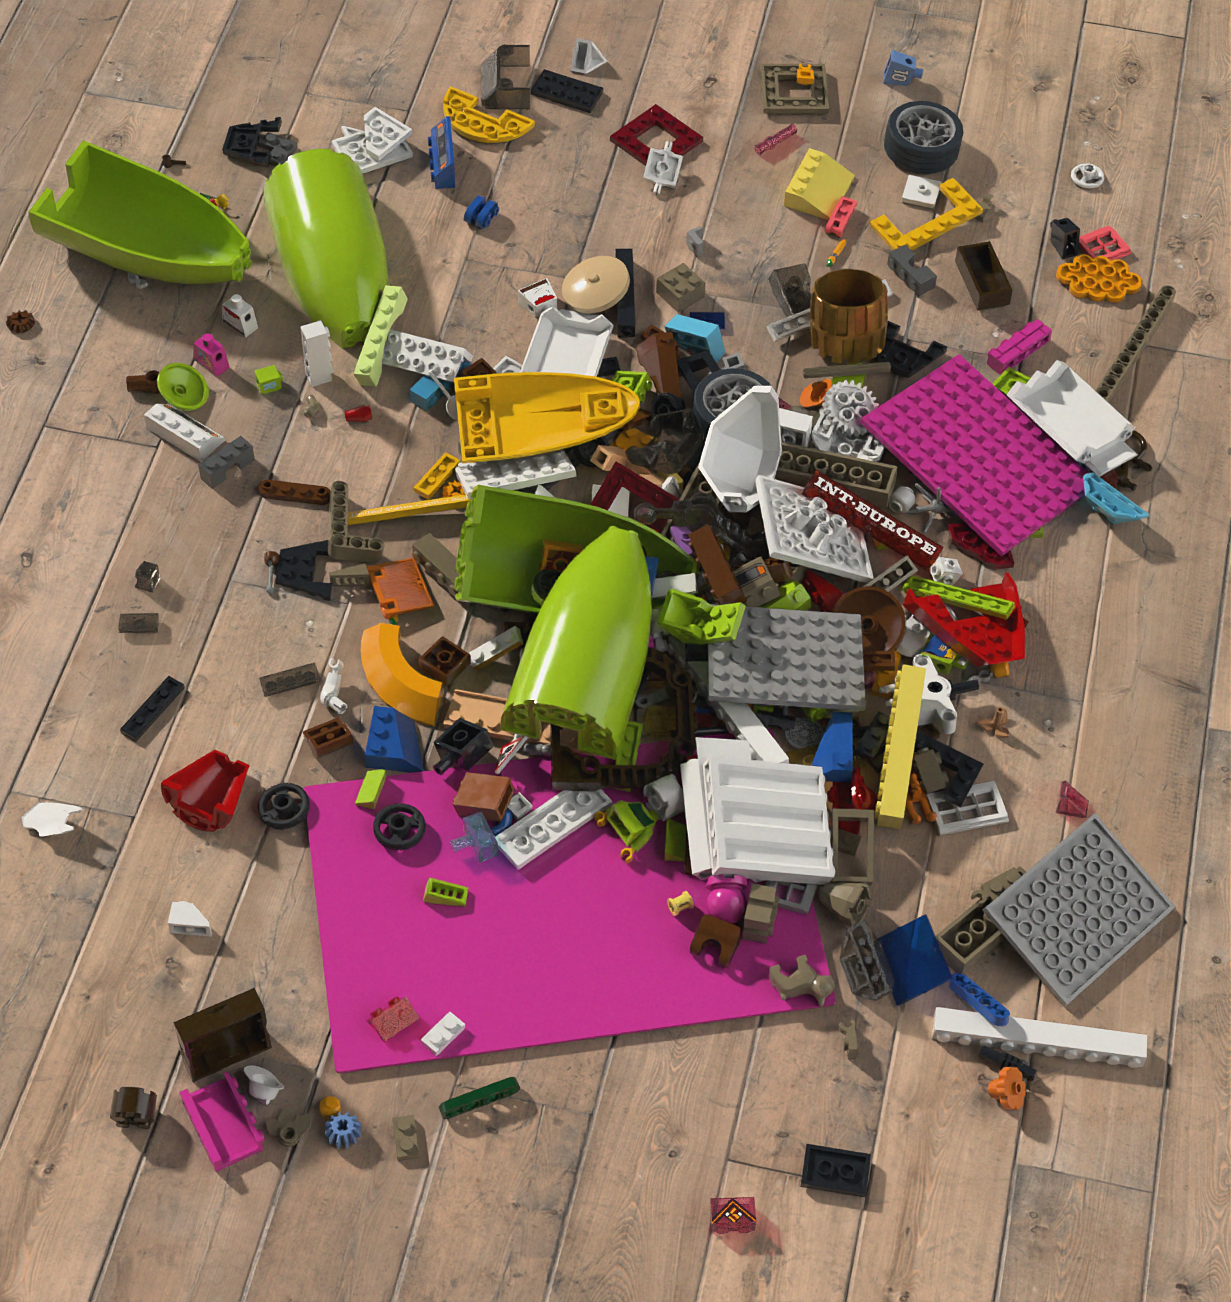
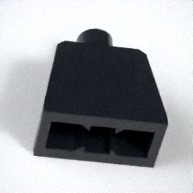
[1050,218,1080,259]

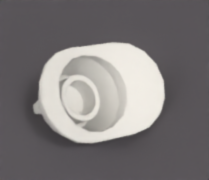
[243,1065,284,1105]

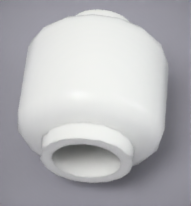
[889,486,916,513]

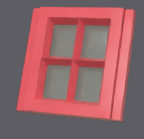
[1079,226,1132,261]

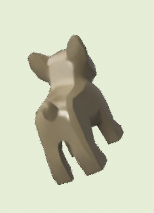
[769,955,836,1007]

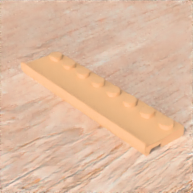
[443,689,595,757]

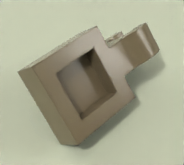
[974,193,993,222]
[839,1020,858,1059]

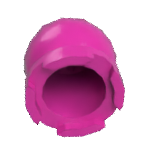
[706,874,747,924]

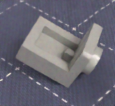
[686,226,704,257]

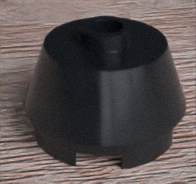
[651,393,686,428]

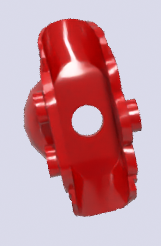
[827,766,878,835]

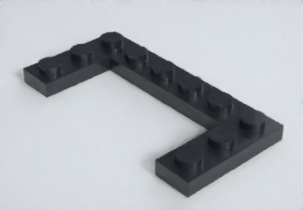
[854,711,984,808]

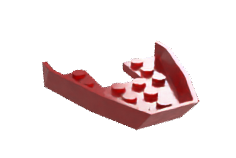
[903,572,1025,667]

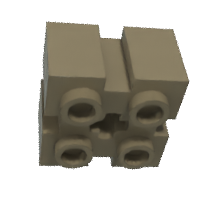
[742,883,779,944]

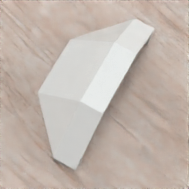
[698,386,782,512]

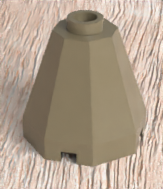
[818,883,871,928]

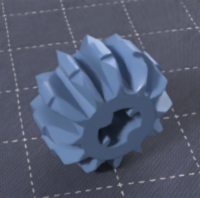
[325,1111,362,1149]

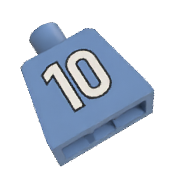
[883,50,923,86]

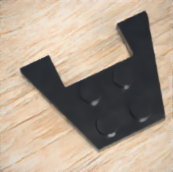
[222,117,282,167]
[877,321,948,378]
[276,540,332,601]

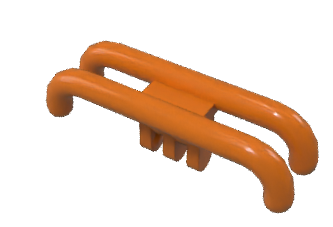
[905,754,937,825]

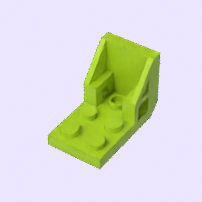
[657,589,746,645]

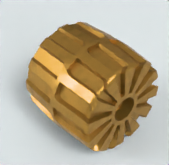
[810,269,888,364]

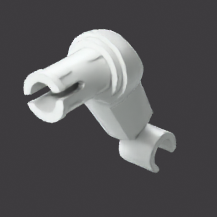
[320,658,347,714]

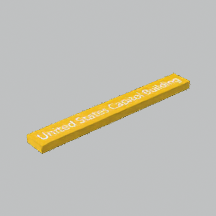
[348,494,473,525]

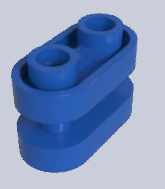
[464,195,499,229]

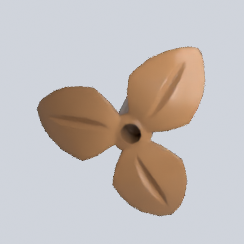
[978,707,1009,738]

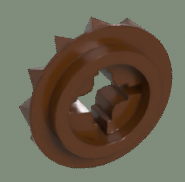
[6,310,35,333]

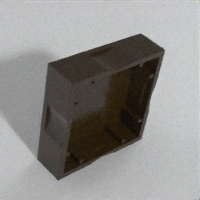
[173,988,272,1082]

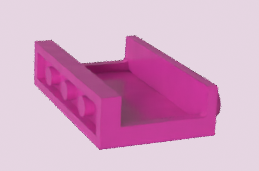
[179,1071,265,1172]

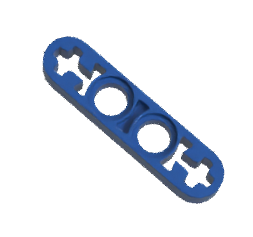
[949,973,1010,1026]

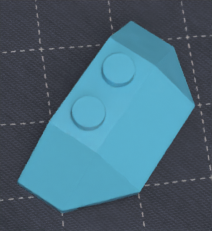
[1083,472,1150,524]

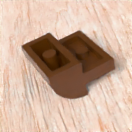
[303,717,353,759]

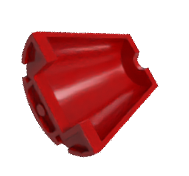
[161,749,250,832]

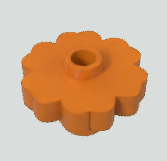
[988,1067,1026,1110]

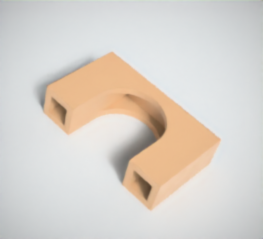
[590,445,666,487]

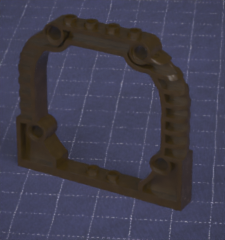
[550,647,697,791]

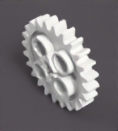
[822,380,879,437]

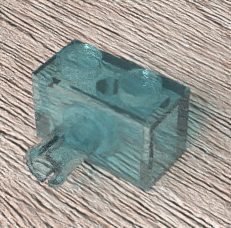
[450,811,498,862]

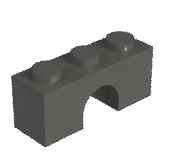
[887,245,937,296]
[198,436,255,489]

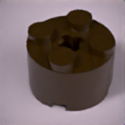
[110,1087,157,1129]

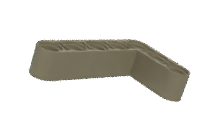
[328,481,385,563]

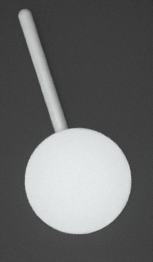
[428,371,458,421]

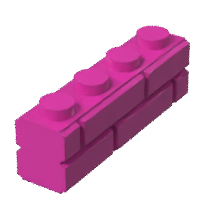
[987,319,1052,375]

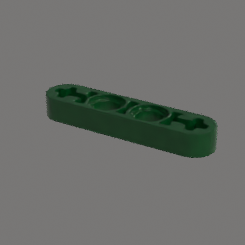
[439,1077,520,1119]

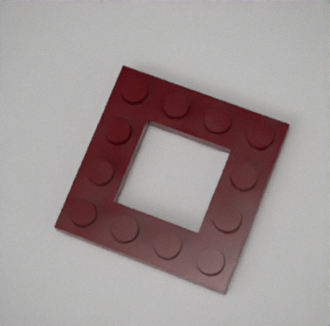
[610,104,703,166]
[590,461,680,533]

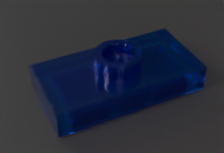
[689,312,725,329]

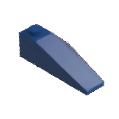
[812,712,853,782]

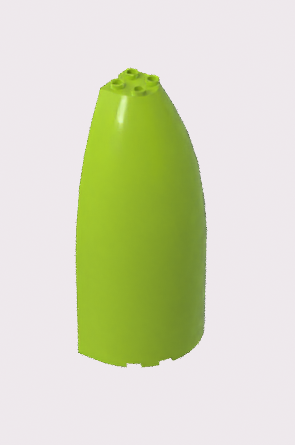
[28,140,252,284]
[264,149,389,349]
[455,484,699,614]
[501,526,652,760]

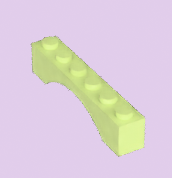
[353,285,408,387]

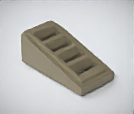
[329,564,370,587]

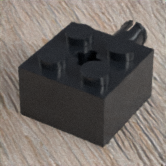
[433,718,494,775]

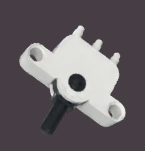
[879,654,979,734]

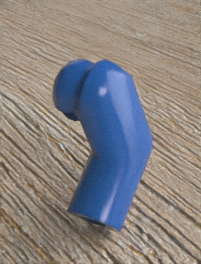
[490,810,513,837]

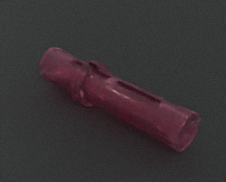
[754,124,797,155]

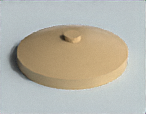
[562,256,630,314]

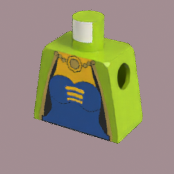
[921,634,968,674]

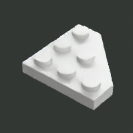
[364,107,412,161]

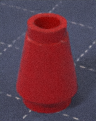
[345,404,372,422]

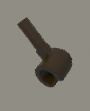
[162,155,186,168]

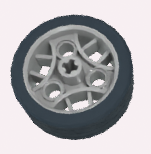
[884,101,964,174]
[692,368,771,441]

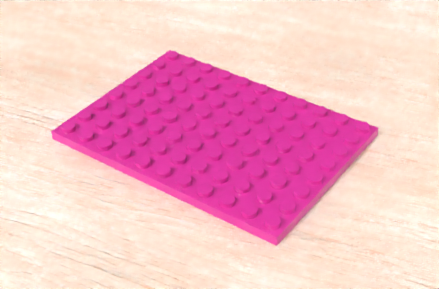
[860,354,1089,557]

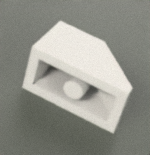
[168,901,212,937]

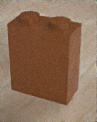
[452,772,515,821]

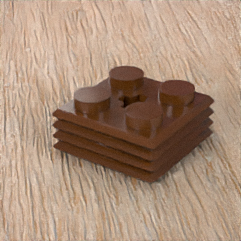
[418,636,471,686]

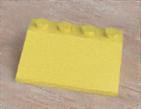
[784,148,855,220]

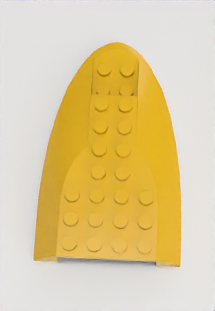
[454,372,640,464]

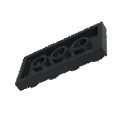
[531,69,603,113]

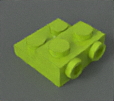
[611,371,652,403]

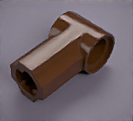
[126,370,160,394]

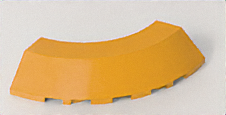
[361,623,443,727]

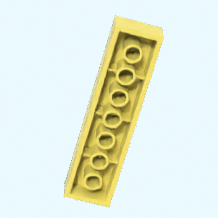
[874,664,926,830]

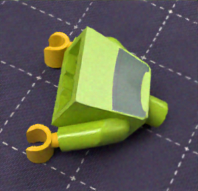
[594,801,658,863]

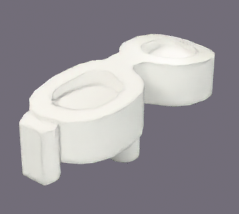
[128,272,148,289]

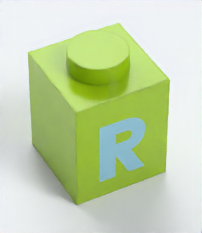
[254,365,283,395]

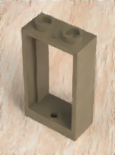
[831,809,874,886]

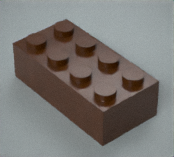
[688,524,747,605]

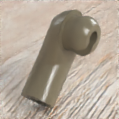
[303,395,320,418]

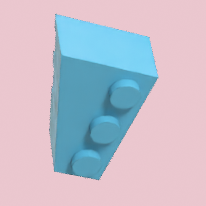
[665,314,726,362]

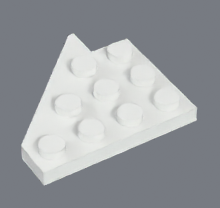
[332,126,413,174]

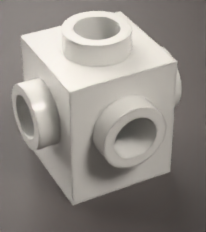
[929,557,963,585]

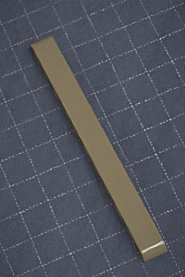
[1095,285,1176,404]

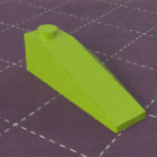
[757,579,811,611]

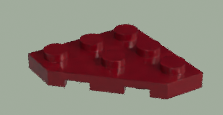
[948,523,1014,569]

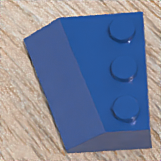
[365,706,424,773]

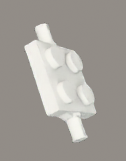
[643,141,683,195]

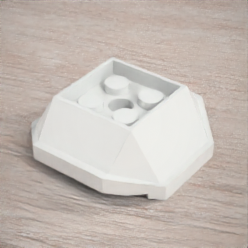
[811,407,886,462]

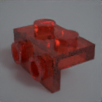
[367,996,419,1042]

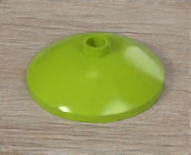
[157,363,209,411]

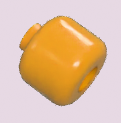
[990,662,1010,678]
[319,1096,341,1120]

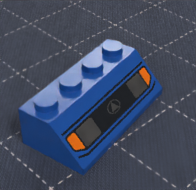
[428,116,455,189]

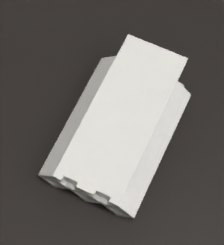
[520,306,614,377]
[1007,360,1138,477]
[680,737,765,883]

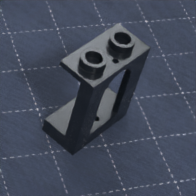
[677,350,721,401]

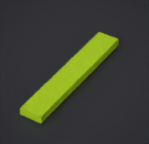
[903,575,1015,620]

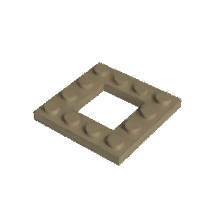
[760,64,829,114]

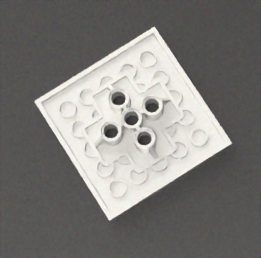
[755,475,874,583]

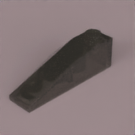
[768,263,811,332]

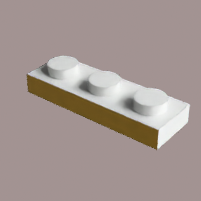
[469,626,523,671]

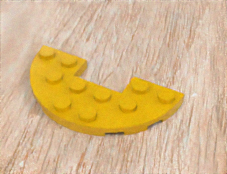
[443,86,535,143]

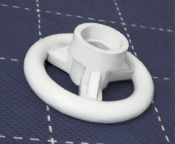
[1071,163,1104,189]

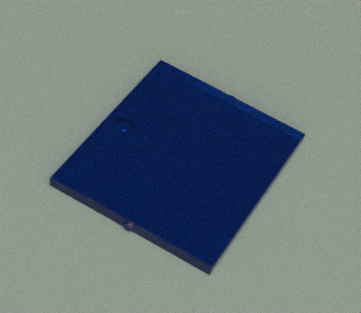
[872,914,953,1006]

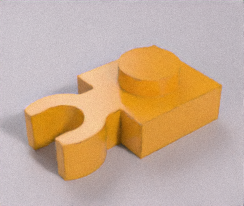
[797,63,814,85]

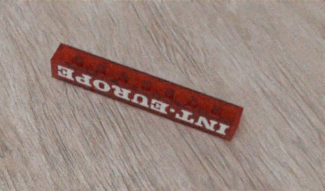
[802,470,944,572]

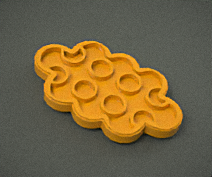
[1056,254,1143,303]

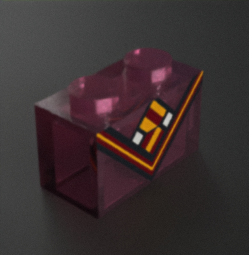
[709,1197,756,1234]

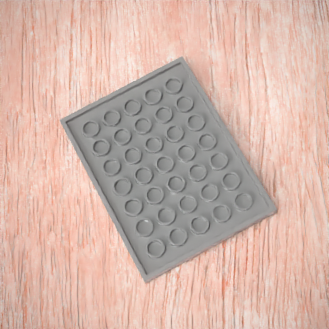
[708,604,866,711]
[983,813,1175,1006]

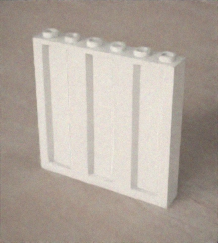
[703,756,835,885]

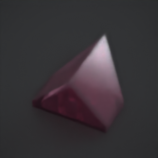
[1056,780,1089,818]

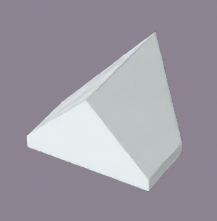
[570,38,608,74]

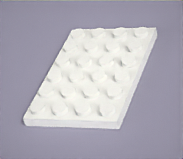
[454,449,577,500]

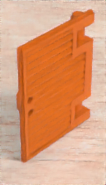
[366,558,435,619]

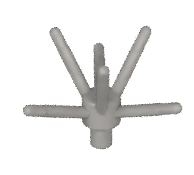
[906,483,950,533]

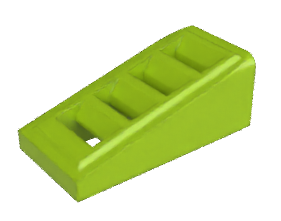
[423,877,469,907]

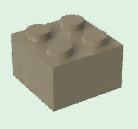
[656,263,706,312]

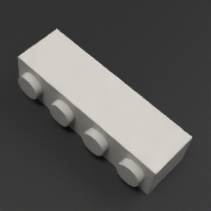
[301,321,334,387]

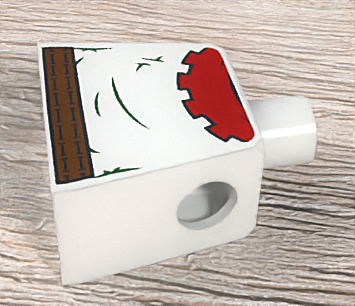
[518,278,557,318]
[222,294,258,338]

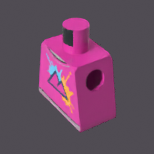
[193,333,230,377]

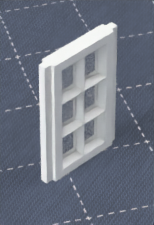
[926,781,1009,836]

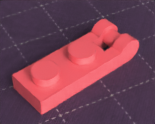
[825,196,857,237]

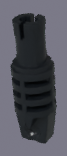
[978,1045,1037,1081]

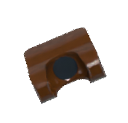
[690,914,741,968]

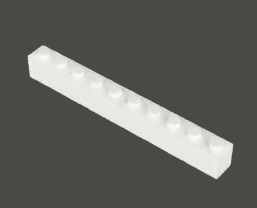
[667,635,789,764]
[932,1007,1147,1068]

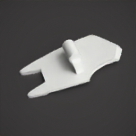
[21,802,82,837]

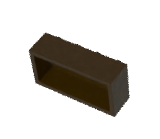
[955,241,1013,310]

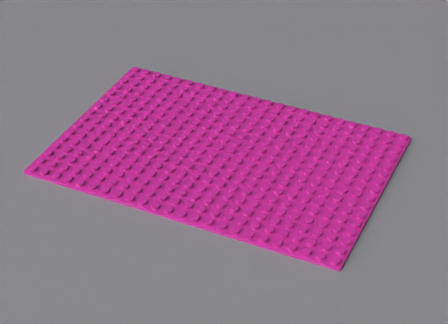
[304,728,836,1073]

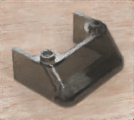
[481,44,530,109]

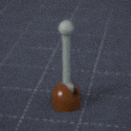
[264,551,279,594]

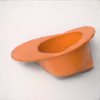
[800,379,832,407]

